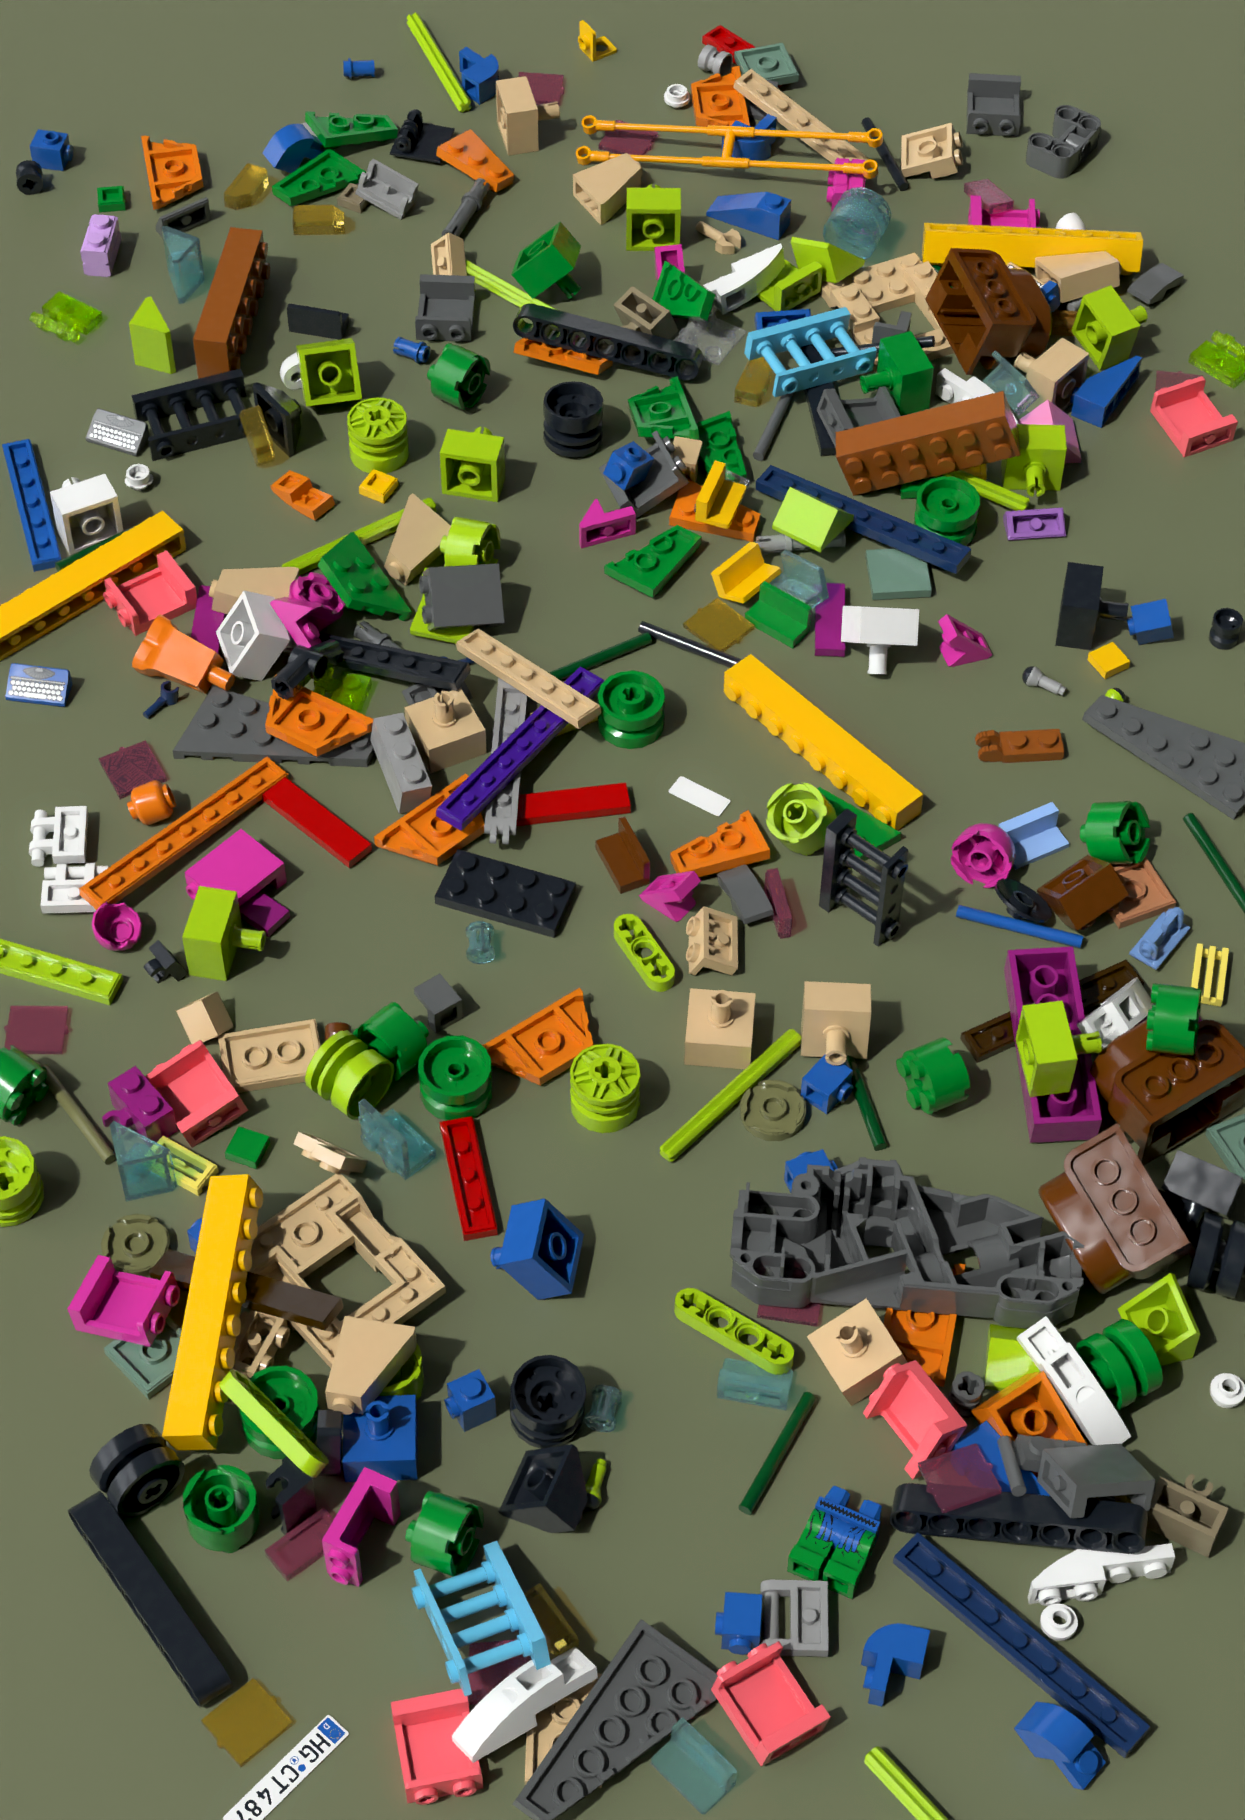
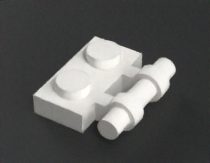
[29,806,88,867]
[40,863,109,914]

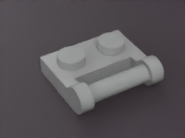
[760,1579,829,1657]

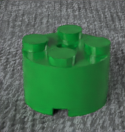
[427,343,490,410]
[1080,801,1150,865]
[1146,983,1202,1055]
[353,1002,429,1081]
[896,1037,970,1114]
[0,1045,49,1126]
[183,1465,260,1554]
[405,1491,484,1577]

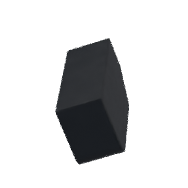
[317,1410,342,1476]

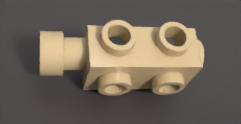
[226,1310,290,1405]

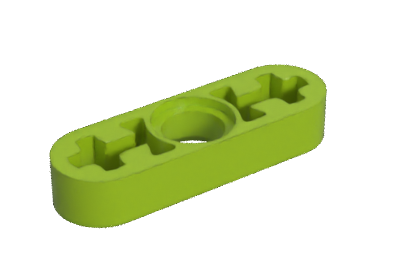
[614,914,675,992]

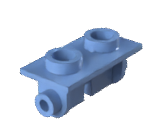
[1129,907,1191,970]

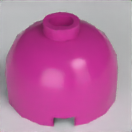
[951,823,1016,888]

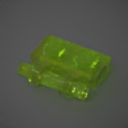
[30,291,103,343]
[1188,330,1245,388]
[313,667,372,713]

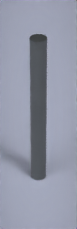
[753,392,795,461]

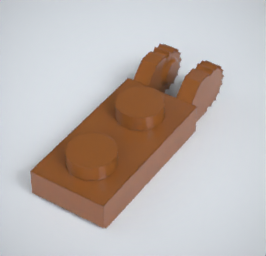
[975,729,1064,763]

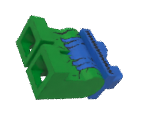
[787,1486,882,1599]

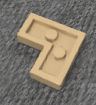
[293,1132,368,1176]

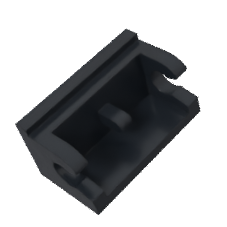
[266,1456,317,1538]

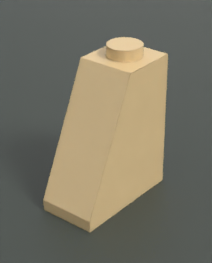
[573,153,643,225]
[1035,251,1122,303]
[384,493,451,586]
[209,567,299,615]
[325,1316,417,1415]

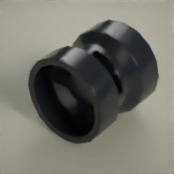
[1209,608,1243,650]

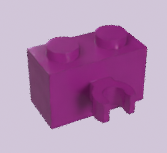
[102,1065,177,1149]

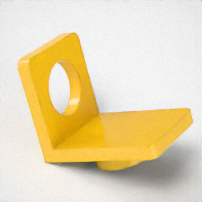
[578,20,617,62]

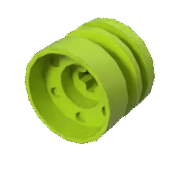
[347,398,409,474]
[305,1030,395,1120]
[570,1043,640,1133]
[0,1136,44,1227]

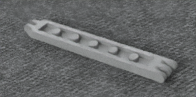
[484,677,528,844]

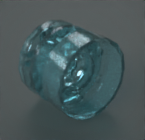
[823,187,892,260]

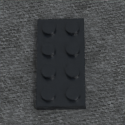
[435,849,576,938]

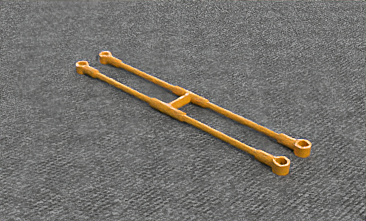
[576,115,883,179]

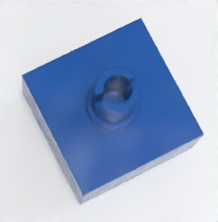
[490,1199,584,1300]
[342,1395,418,1482]

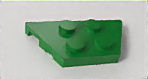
[628,376,699,440]
[317,532,412,621]

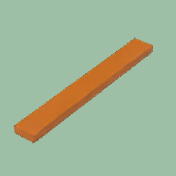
[79,757,288,910]

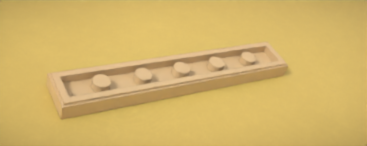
[733,69,870,164]
[456,628,601,729]

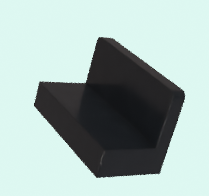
[287,304,349,340]

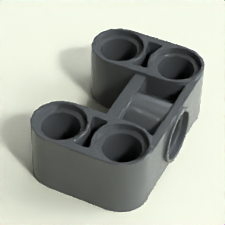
[1026,105,1101,179]

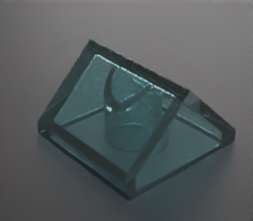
[161,226,205,304]
[110,1121,177,1202]

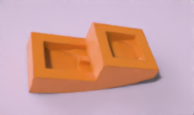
[270,470,335,521]

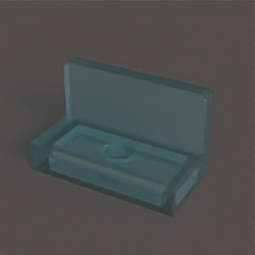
[983,350,1040,416]
[770,550,829,608]
[717,1358,793,1411]
[651,1717,737,1814]

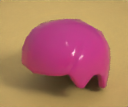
[91,902,142,951]

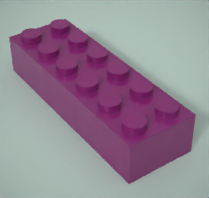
[1004,946,1102,1143]

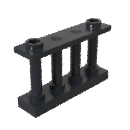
[131,368,262,461]
[819,809,908,947]

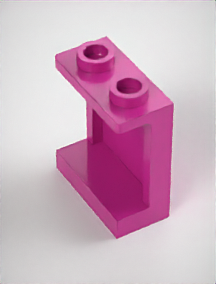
[968,195,1041,228]
[185,829,287,907]
[67,1255,180,1347]
[322,1467,401,1587]

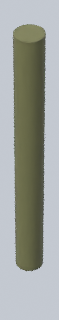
[43,1064,117,1165]

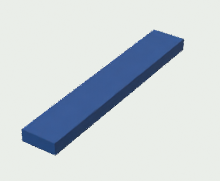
[2,439,61,572]

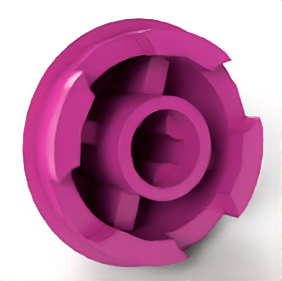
[288,572,345,631]

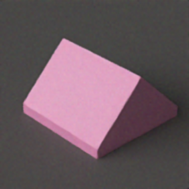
[1018,400,1081,464]

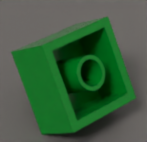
[511,221,581,299]
[860,331,934,416]

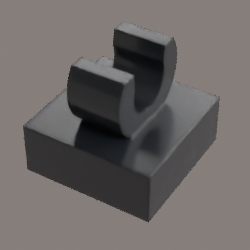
[143,940,188,984]

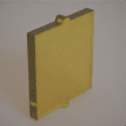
[683,598,755,652]
[201,1678,293,1768]

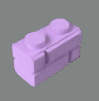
[80,214,121,277]

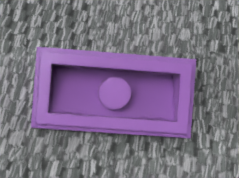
[1003,508,1066,541]

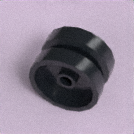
[1186,1212,1245,1299]
[89,1424,185,1518]

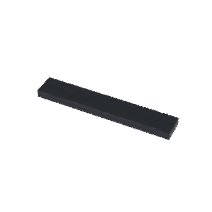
[798,344,836,456]
[319,632,471,691]

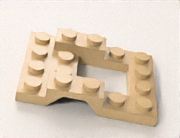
[819,253,954,373]
[248,1172,446,1368]

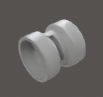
[698,44,733,77]

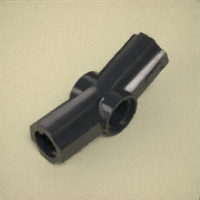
[271,639,344,700]

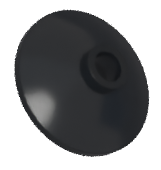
[995,878,1052,923]

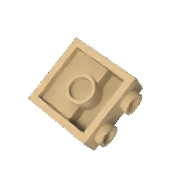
[901,123,963,179]

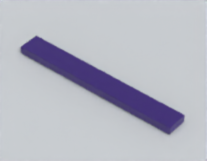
[436,666,605,831]

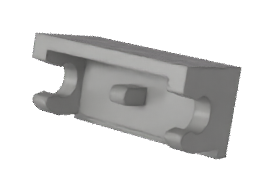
[355,159,419,220]

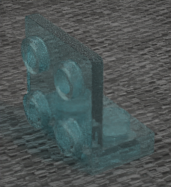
[358,1099,436,1180]

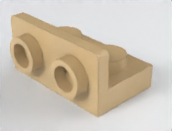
[686,906,738,975]

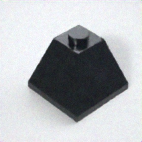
[253,382,302,457]
[498,1444,588,1533]

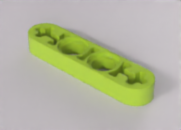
[674,1288,794,1375]
[219,1369,329,1478]

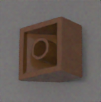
[1036,855,1129,930]

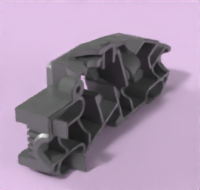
[730,1157,1084,1329]

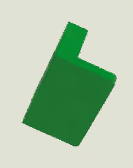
[745,581,812,649]

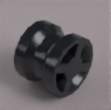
[16,160,43,195]

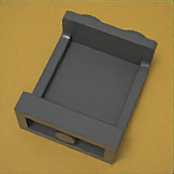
[966,73,1021,137]
[415,274,476,342]
[817,386,901,448]
[599,430,689,518]
[419,564,505,631]
[1037,1443,1156,1518]

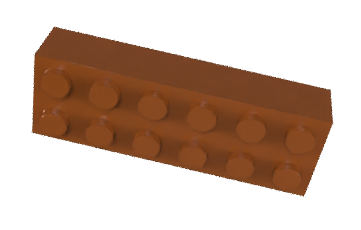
[193,227,270,379]
[835,391,1021,496]

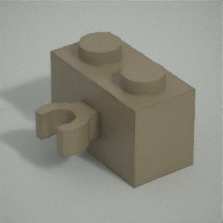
[614,286,678,348]
[1147,1474,1229,1557]

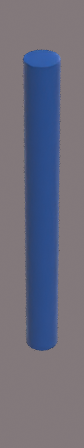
[956,905,1084,948]

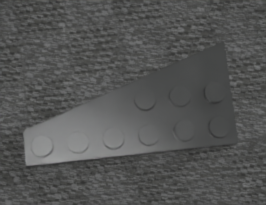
[173,686,375,767]
[1082,695,1245,820]
[512,1619,718,1820]

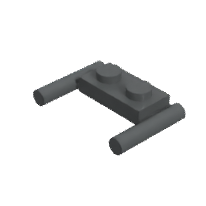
[997,1434,1116,1502]

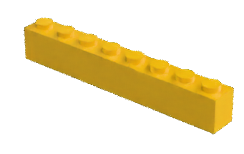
[922,223,1143,275]
[0,510,186,661]
[723,654,923,831]
[162,1174,263,1451]

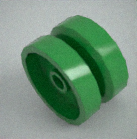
[914,476,980,546]
[598,670,665,749]
[418,1035,492,1121]
[1075,1319,1163,1411]
[239,1365,320,1459]

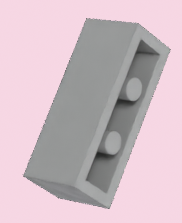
[370,712,432,814]

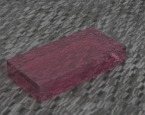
[964,179,1014,214]
[764,868,792,939]
[265,1507,334,1582]

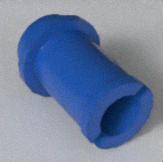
[343,58,375,79]
[393,337,431,364]

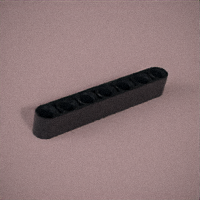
[513,303,703,380]
[890,1483,1148,1554]
[68,1491,233,1708]

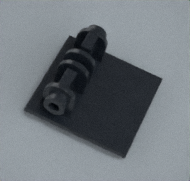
[390,109,455,163]

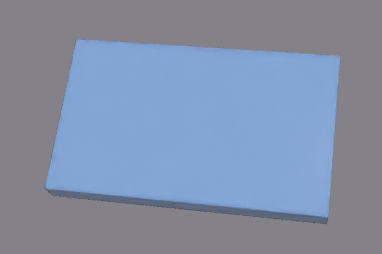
[998,802,1069,870]

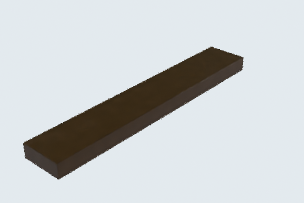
[960,959,1144,1063]
[149,1249,344,1331]

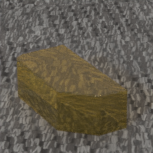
[223,163,269,210]
[293,205,345,235]
[734,357,772,407]
[239,405,275,466]
[524,1583,579,1657]

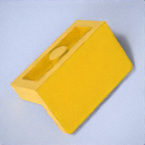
[695,460,746,529]
[711,542,782,603]

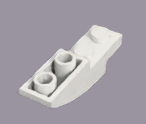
[703,243,785,314]
[935,368,1018,424]
[1077,977,1154,1049]
[1017,1316,1131,1445]
[1027,1543,1175,1606]
[452,1647,598,1763]

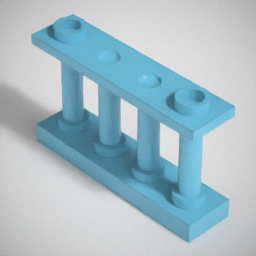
[744,307,877,397]
[411,1541,551,1696]

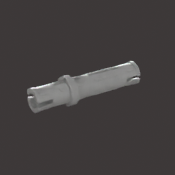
[756,530,846,554]

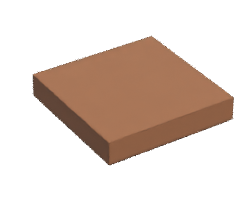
[1108,856,1176,929]

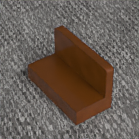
[595,816,650,894]

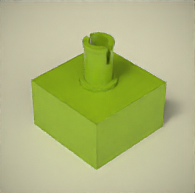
[626,184,681,251]
[1071,285,1148,371]
[296,338,362,407]
[1001,424,1067,497]
[440,427,505,502]
[182,886,266,981]
[1015,1000,1102,1097]

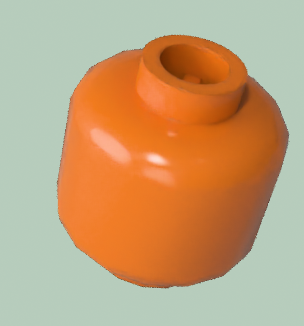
[127,780,176,825]

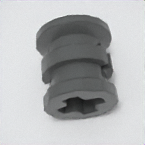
[947,1371,984,1418]

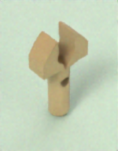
[696,221,741,255]

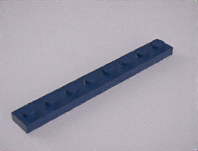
[756,465,971,574]
[893,1532,1150,1758]

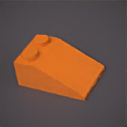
[971,1371,1088,1478]

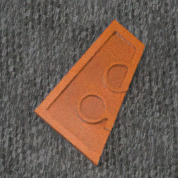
[436,129,514,193]
[513,338,613,375]
[669,479,761,542]
[670,810,770,877]

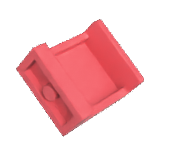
[1150,376,1238,457]
[103,550,197,636]
[145,1040,248,1148]
[863,1360,968,1480]
[711,1641,831,1767]
[391,1688,483,1805]

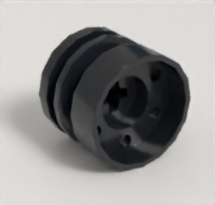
[543,381,603,457]
[509,1355,587,1449]

